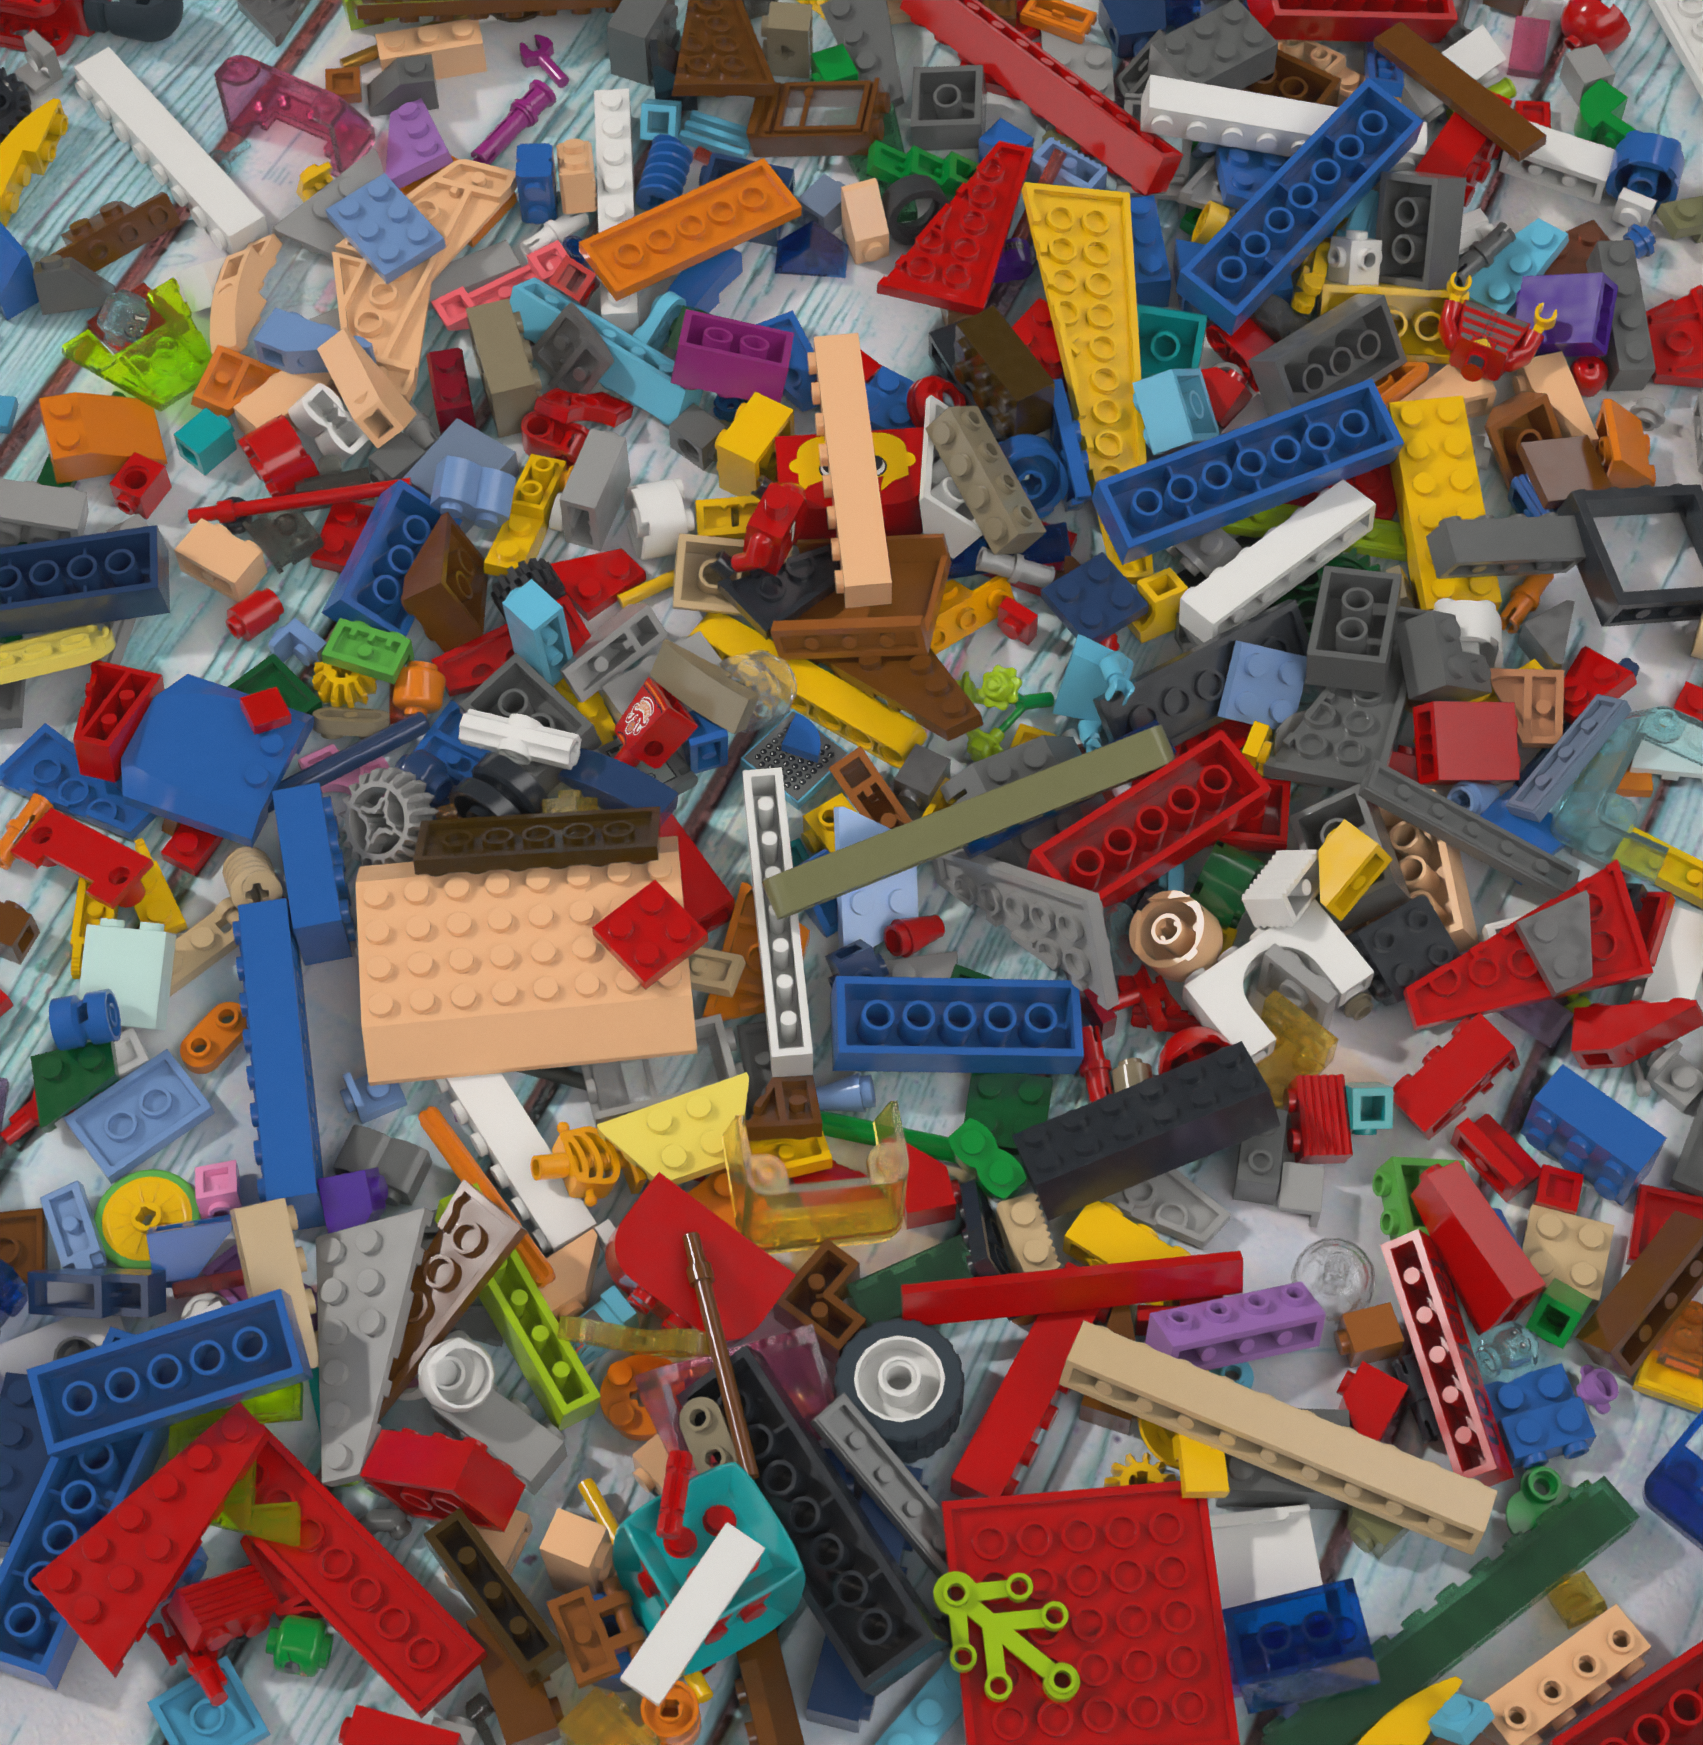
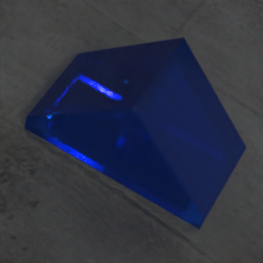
[775,220,849,278]

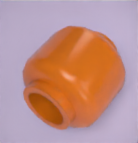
[392,661,446,718]

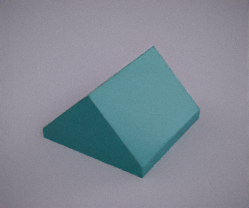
[1137,304,1208,380]

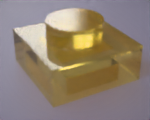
[1545,1571,1607,1630]

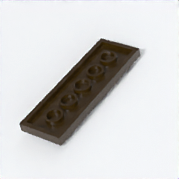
[413,806,662,877]

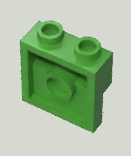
[1372,1156,1466,1241]

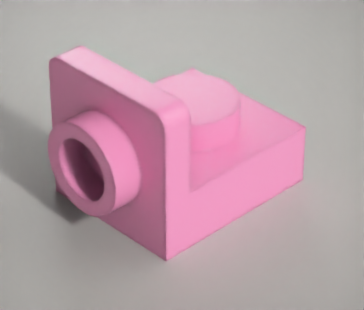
[195,1160,243,1219]

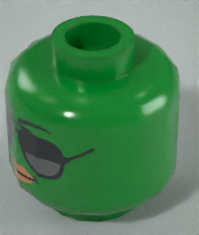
[265,1615,334,1678]

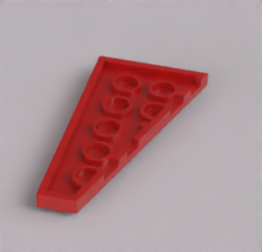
[877,141,1034,316]
[31,1402,270,1678]

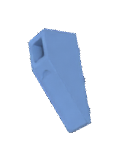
[253,307,377,374]

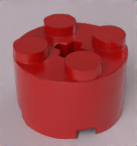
[237,414,321,497]

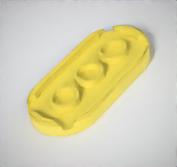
[0,625,116,685]

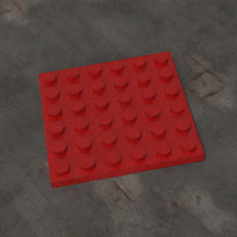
[941,1481,1240,1745]

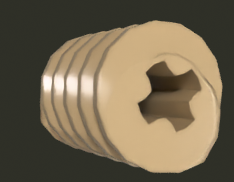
[222,846,283,909]

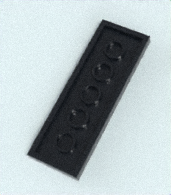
[1093,599,1310,748]

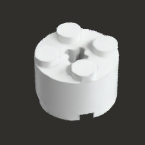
[624,478,695,560]
[1433,598,1503,668]

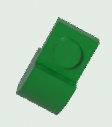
[1574,78,1636,149]

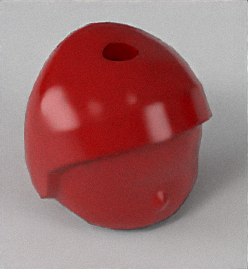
[1569,356,1608,397]

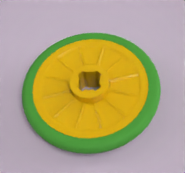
[94,1169,201,1269]

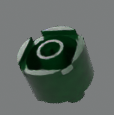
[1190,839,1267,930]

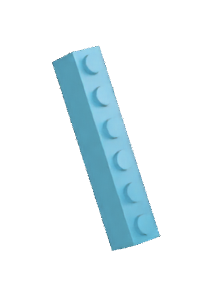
[509,277,704,426]

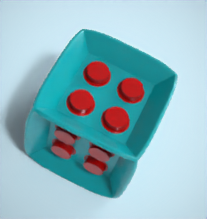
[612,1462,805,1676]

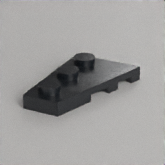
[958,1178,1021,1321]

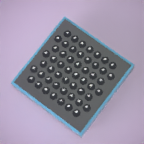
[740,709,850,810]

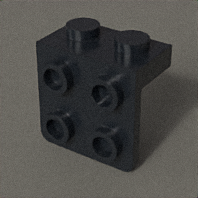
[1346,895,1461,1007]

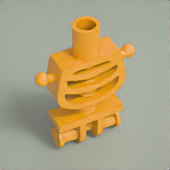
[530,1122,651,1207]

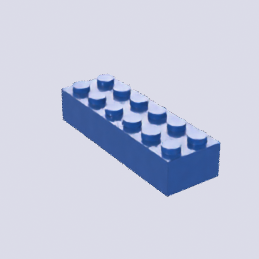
[830,976,1084,1074]
[26,1288,313,1459]

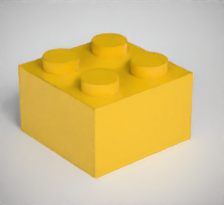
[715,392,795,497]

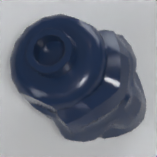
[394,749,454,820]

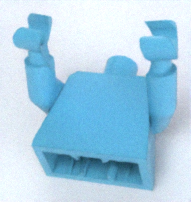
[1052,634,1135,753]

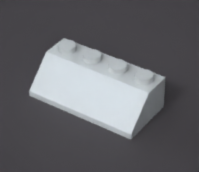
[919,395,983,559]

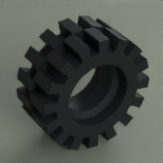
[491,558,565,622]

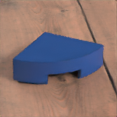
[782,713,821,763]

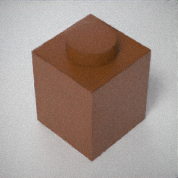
[1334,1302,1404,1368]

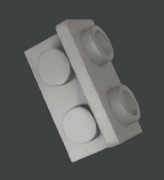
[1165,528,1243,578]

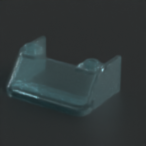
[1550,706,1703,885]

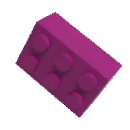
[671,309,794,403]

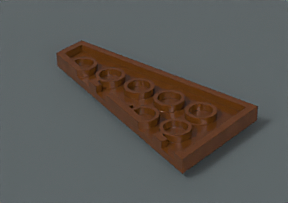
[672,0,776,98]
[808,648,984,741]

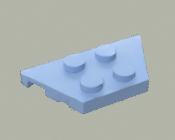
[834,807,919,949]

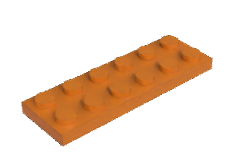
[579,158,802,301]

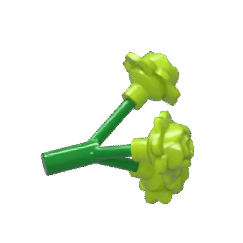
[955,665,1054,762]

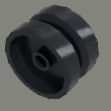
[449,752,551,818]

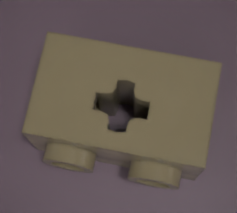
[761,1,813,79]

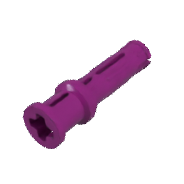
[471,79,557,165]

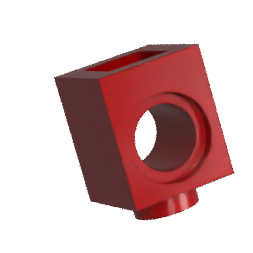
[109,451,172,519]

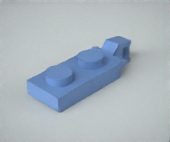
[40,1180,107,1269]

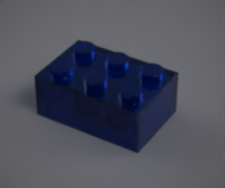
[1221,1578,1381,1714]

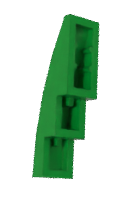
[867,140,979,201]

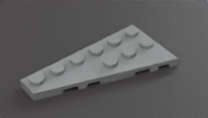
[316,1208,434,1487]

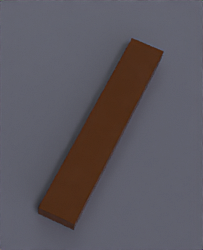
[1374,21,1547,162]

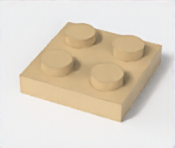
[1521,1204,1615,1307]

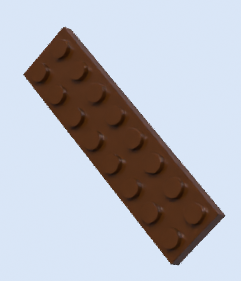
[351,0,622,25]

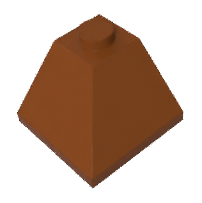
[1484,391,1563,492]

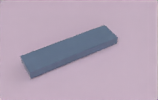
[1506,694,1632,822]

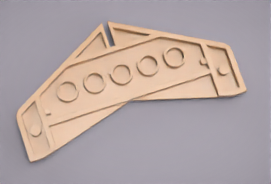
[332,159,517,403]

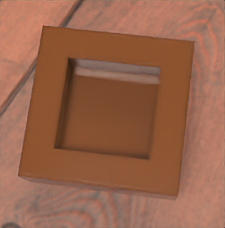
[325,66,362,105]

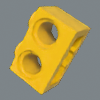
[695,495,760,540]

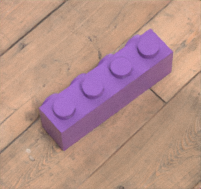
[1145,1281,1326,1371]

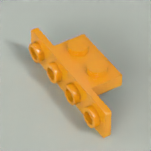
[930,576,1015,655]

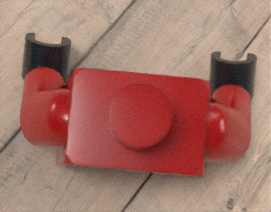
[709,475,808,579]

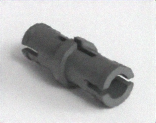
[1456,222,1516,286]

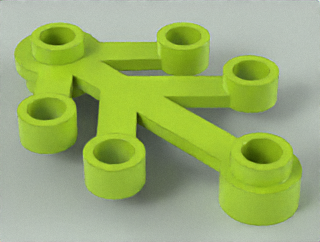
[933,1571,1080,1702]

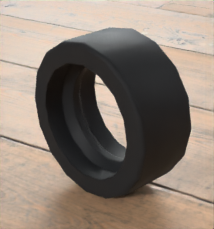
[881,174,949,246]

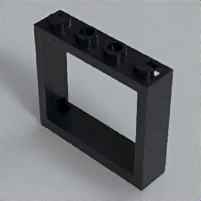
[1556,483,1703,627]

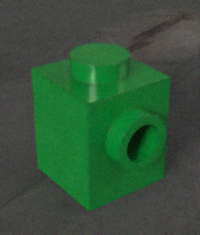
[810,43,858,82]
[1525,1278,1592,1349]

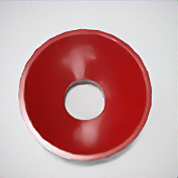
[906,375,966,428]

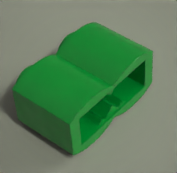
[948,1118,1027,1204]

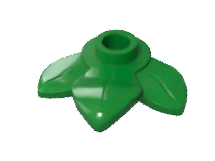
[1505,1466,1591,1552]

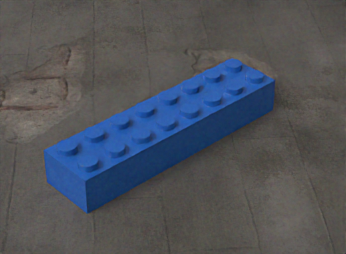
[1176,78,1424,336]
[1091,378,1404,565]
[232,898,326,1231]
[0,1327,174,1690]

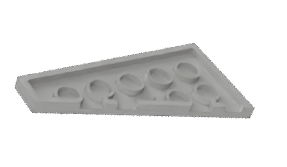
[932,848,1119,1010]

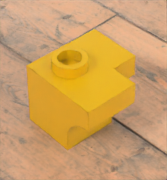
[1127,567,1189,644]

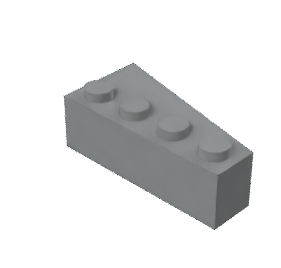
[0,477,89,548]

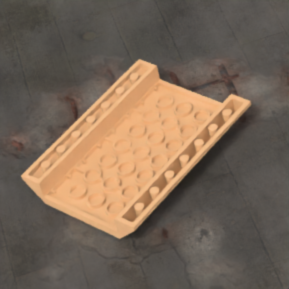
[355,836,698,1086]

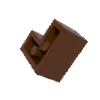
[773,1239,866,1366]

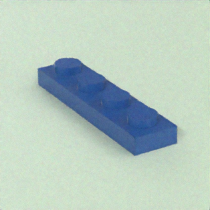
[1363,42,1404,98]

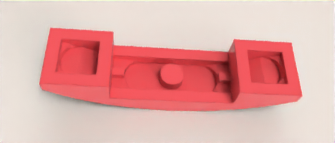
[431,240,569,331]

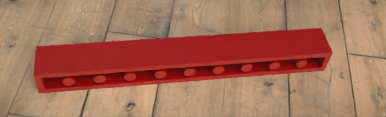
[899,0,1184,196]

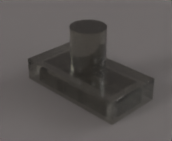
[294,455,375,513]

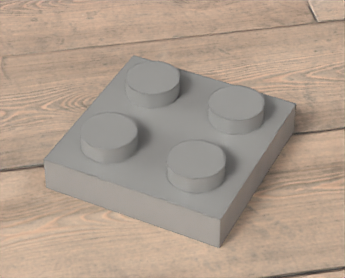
[1257,943,1338,1039]

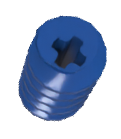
[635,134,694,211]

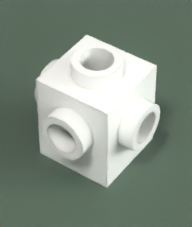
[1328,230,1382,285]

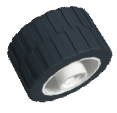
[834,1318,965,1464]

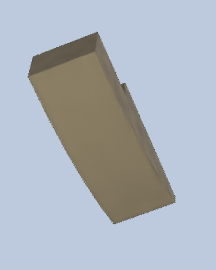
[650,639,761,734]

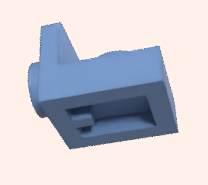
[268,618,327,666]
[340,1072,407,1124]

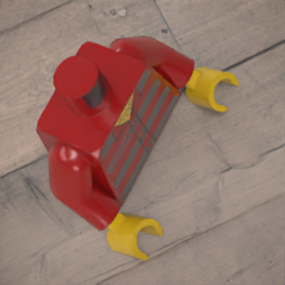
[1438,272,1557,382]

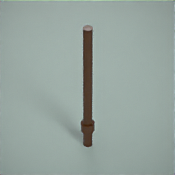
[682,1232,759,1480]

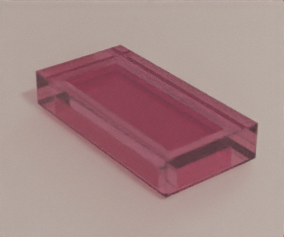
[1507,15,1551,80]

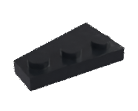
[717,544,841,640]

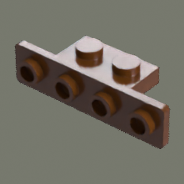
[51,192,180,272]
[734,1628,805,1745]

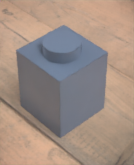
[797,174,846,240]

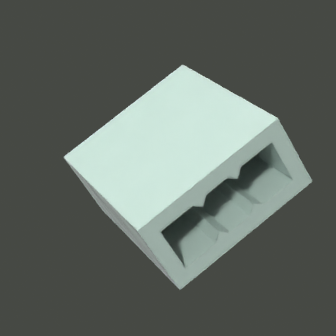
[78,918,176,1030]

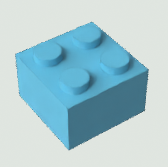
[1132,368,1220,455]

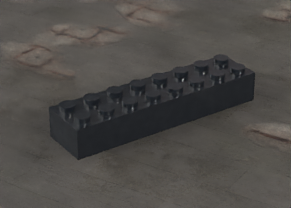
[676,1345,949,1696]

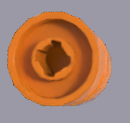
[640,1680,702,1745]

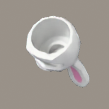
[398,1330,496,1413]

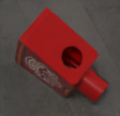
[614,677,698,769]

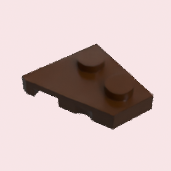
[741,1075,822,1141]

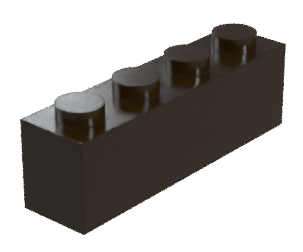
[423,1508,568,1689]

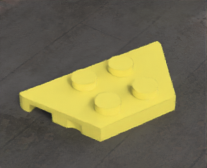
[597,1072,749,1185]

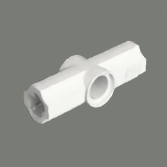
[458,709,582,770]

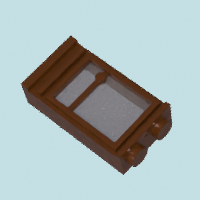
[746,77,890,157]

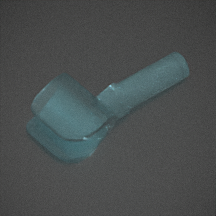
[208,140,251,175]

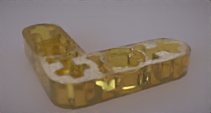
[557,1316,711,1358]

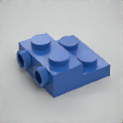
[865,366,945,430]
[1484,1363,1596,1471]

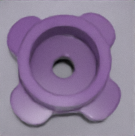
[1576,1364,1619,1414]

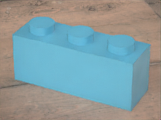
[502,579,573,687]

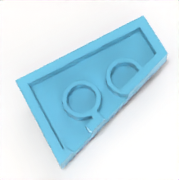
[1456,218,1569,316]

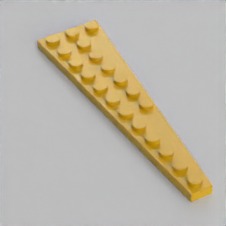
[1021,182,1154,585]

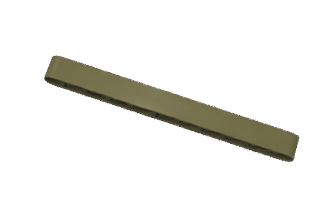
[762,725,1176,920]

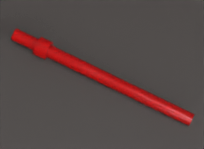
[188,477,413,524]

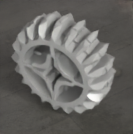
[338,767,439,866]

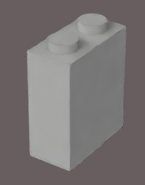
[559,428,631,551]

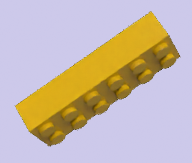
[1387,395,1502,612]

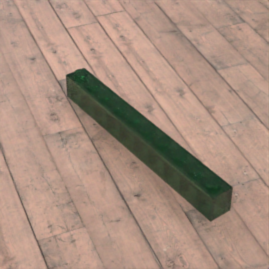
[1260,1476,1640,1745]

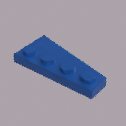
[0,723,158,840]

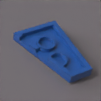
[756,310,820,412]

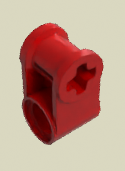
[521,411,590,471]

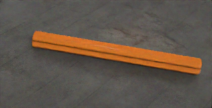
[418,1106,556,1288]

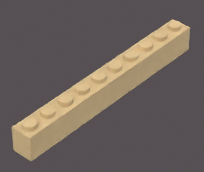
[1059,1321,1498,1556]

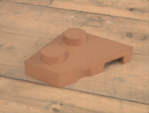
[1490,668,1564,748]

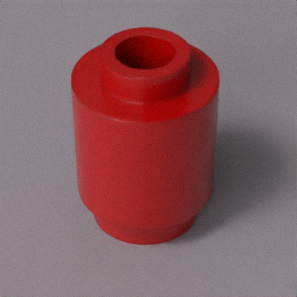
[225,588,284,641]

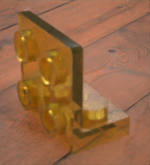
[1256,990,1339,1110]

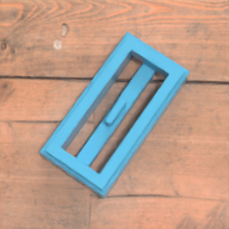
[679,110,751,159]

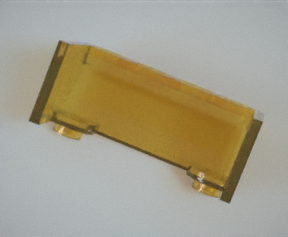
[721,1101,909,1254]

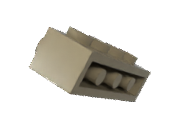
[925,406,1047,555]

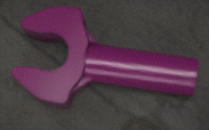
[520,34,569,88]

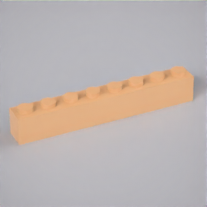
[807,333,892,608]

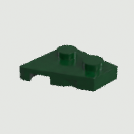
[30,1042,120,1133]

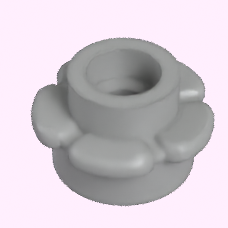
[1629,398,1665,431]

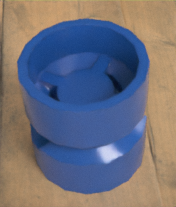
[49,989,121,1051]

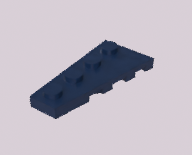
[0,1372,51,1547]

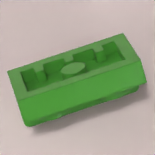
[321,618,415,684]

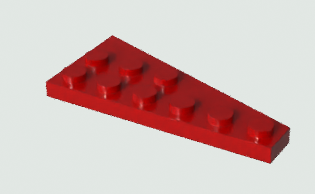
[1403,858,1654,1031]

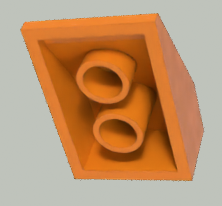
[39,392,168,484]

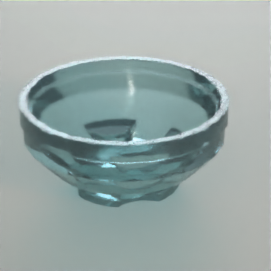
[1103,902,1142,977]

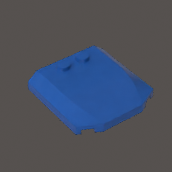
[121,674,314,848]

